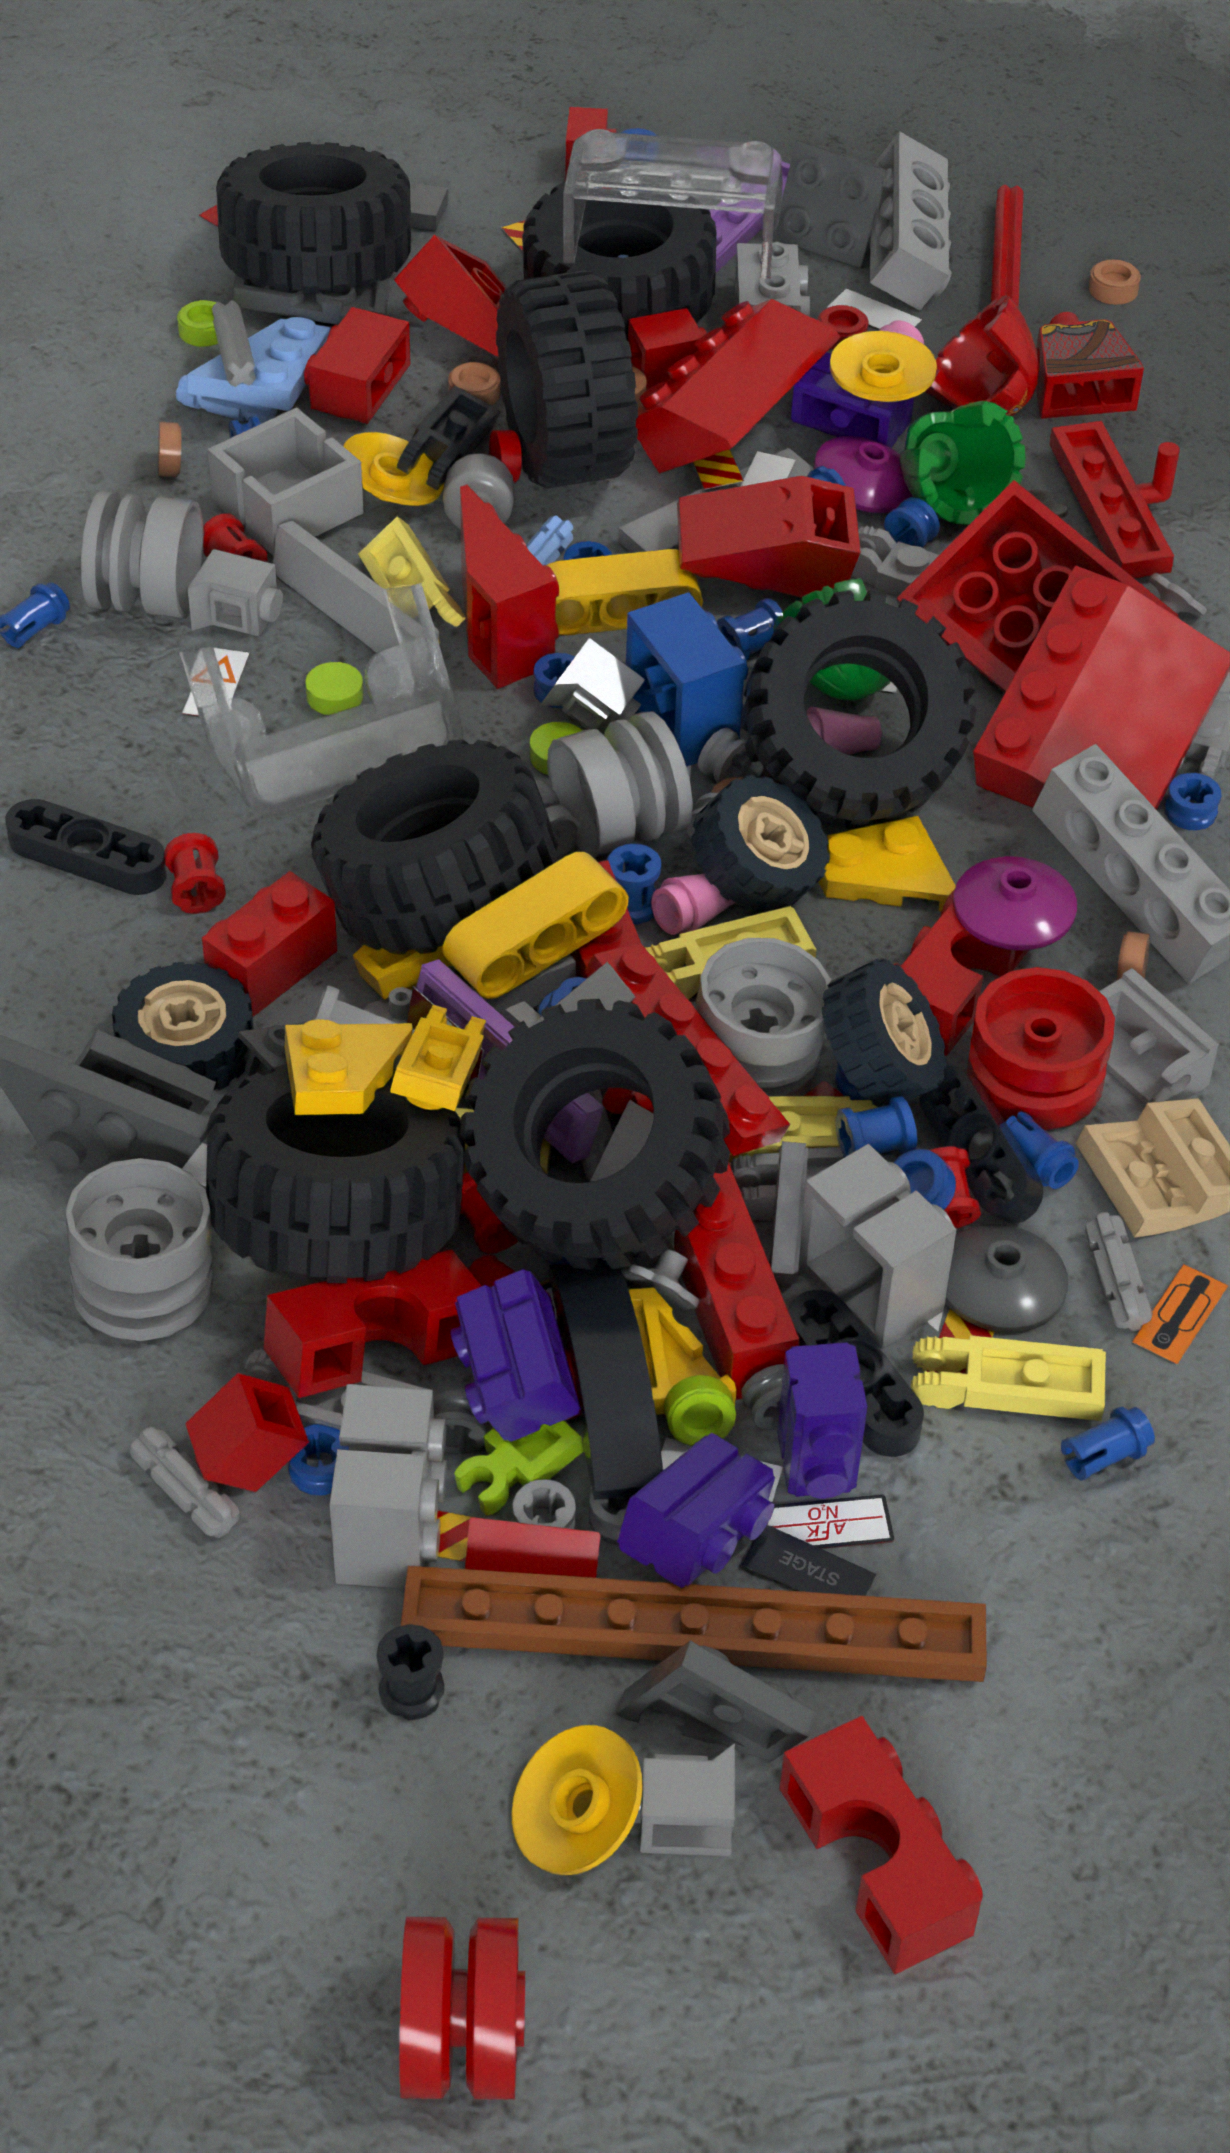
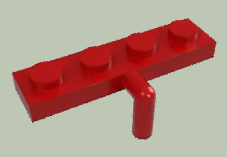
[1049,421,1180,578]
[584,943,791,1156]

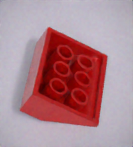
[897,480,1179,693]
[973,566,1230,810]

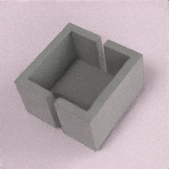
[207,407,364,556]
[799,1144,957,1350]
[329,1384,448,1588]

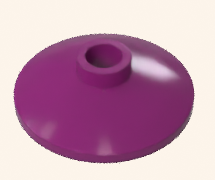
[814,436,913,513]
[953,856,1077,950]

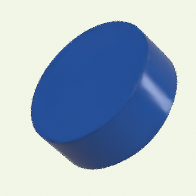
[894,1149,956,1210]

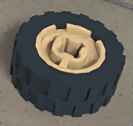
[691,775,830,914]
[822,959,946,1107]
[112,962,254,1091]

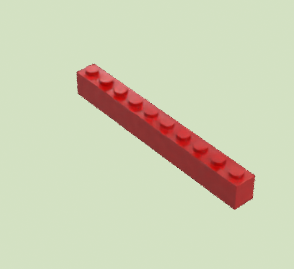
[570,860,799,1400]

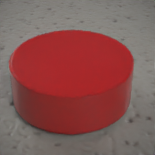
[818,305,869,350]
[489,430,522,484]

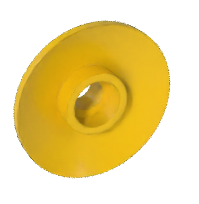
[830,331,937,402]
[343,432,444,506]
[511,1725,642,1875]

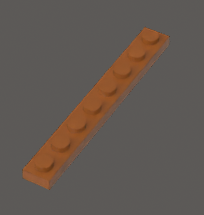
[400,1566,987,1682]

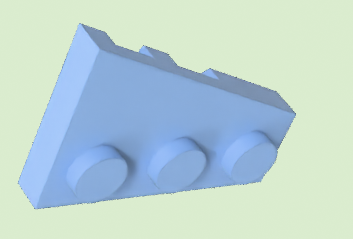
[187,317,331,411]

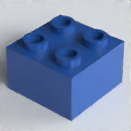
[626,592,748,767]

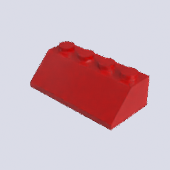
[636,299,840,474]

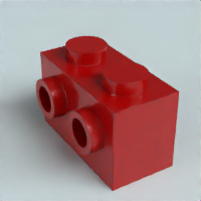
[304,307,411,424]
[202,871,338,1017]

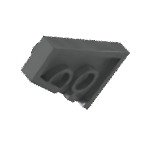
[233,275,390,325]

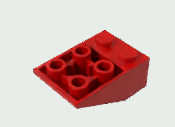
[677,476,861,599]
[460,484,559,689]

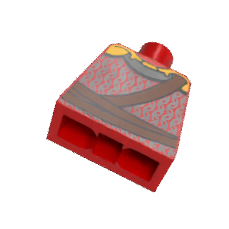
[1036,312,1144,419]

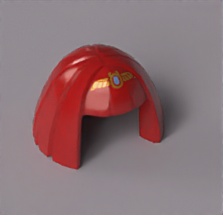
[925,295,1039,416]

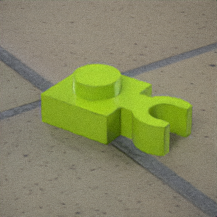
[454,1420,584,1516]

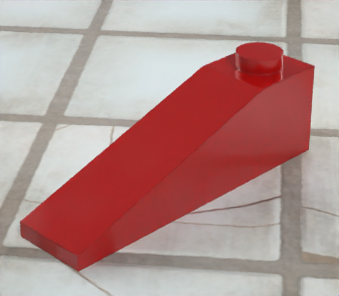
[394,234,507,357]

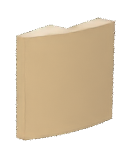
[1075,1098,1230,1238]

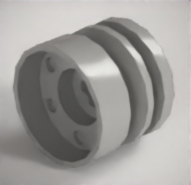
[81,490,204,619]
[547,712,693,859]
[696,938,831,1096]
[65,1158,213,1341]

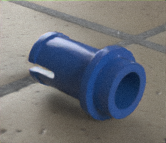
[0,582,70,648]
[1006,1112,1079,1189]
[1061,1407,1155,1481]

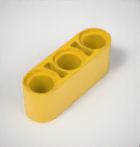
[547,549,703,635]
[443,852,628,999]

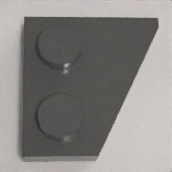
[75,1029,216,1115]
[616,1641,816,1761]

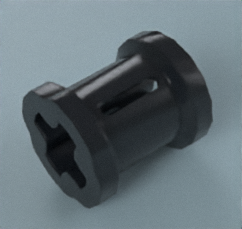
[376,1624,445,1720]

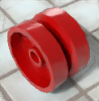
[966,967,1115,1130]
[399,1917,526,2100]

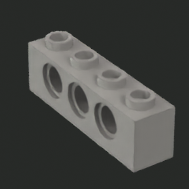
[870,131,951,311]
[1032,744,1230,984]

